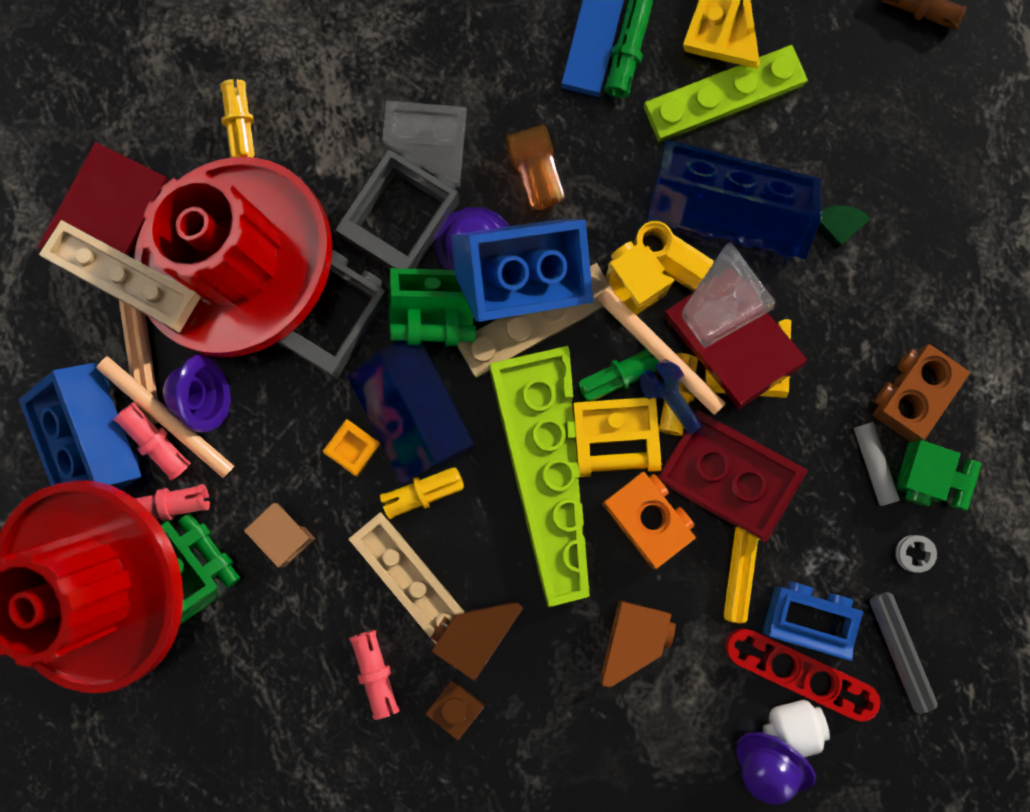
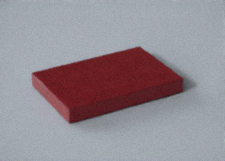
[37,142,169,256]
[664,269,807,409]
[658,410,808,544]

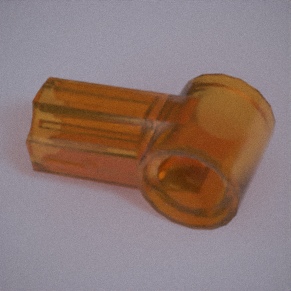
[505,124,565,210]

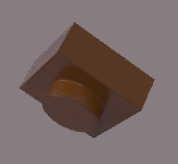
[426,679,485,740]

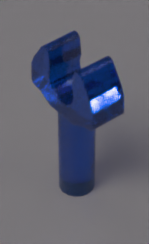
[640,359,702,435]

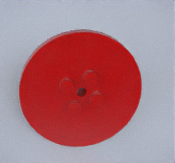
[134,157,332,357]
[0,480,183,693]

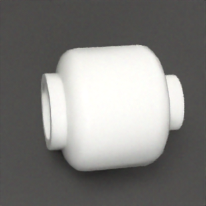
[763,700,830,757]

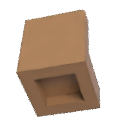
[244,503,315,568]

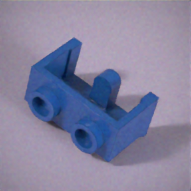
[762,581,863,661]

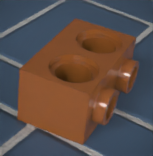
[872,344,971,442]

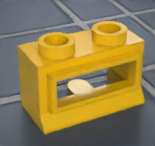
[605,241,675,315]

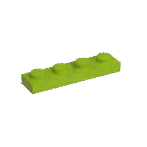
[644,45,808,143]

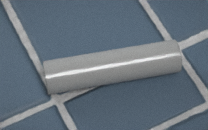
[854,422,900,506]

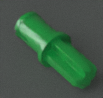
[579,348,660,402]

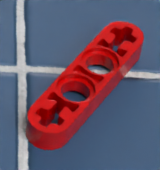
[724,628,881,722]

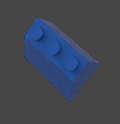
[451,219,594,322]
[19,362,142,490]

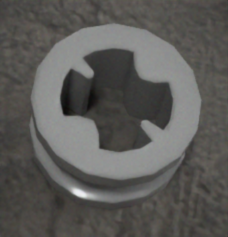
[896,535,937,573]

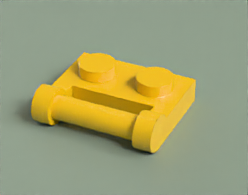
[573,397,661,477]

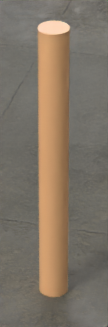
[597,288,726,415]
[96,356,234,478]

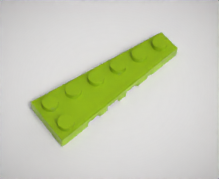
[488,346,590,607]

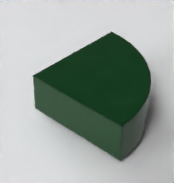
[811,205,871,248]

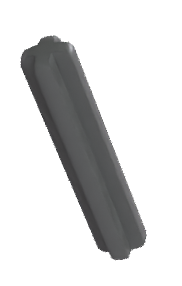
[870,592,938,714]

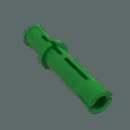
[604,0,653,98]

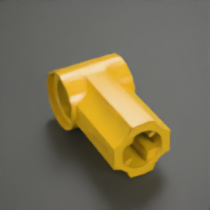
[633,221,714,292]

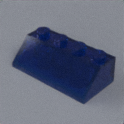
[647,140,822,259]

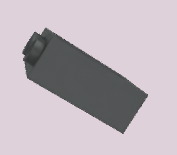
[335,149,460,271]
[278,250,389,379]

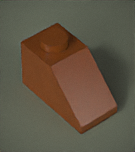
[599,600,676,687]

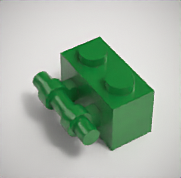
[388,268,476,346]
[161,513,240,624]

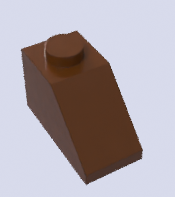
[430,601,523,681]

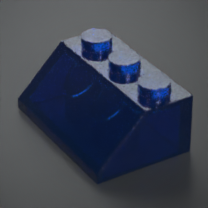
[347,341,475,485]

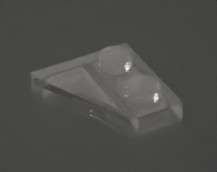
[382,101,467,187]
[682,242,776,348]

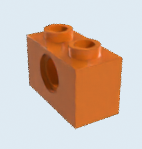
[602,471,696,569]

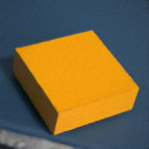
[323,419,381,477]

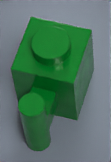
[895,440,982,511]

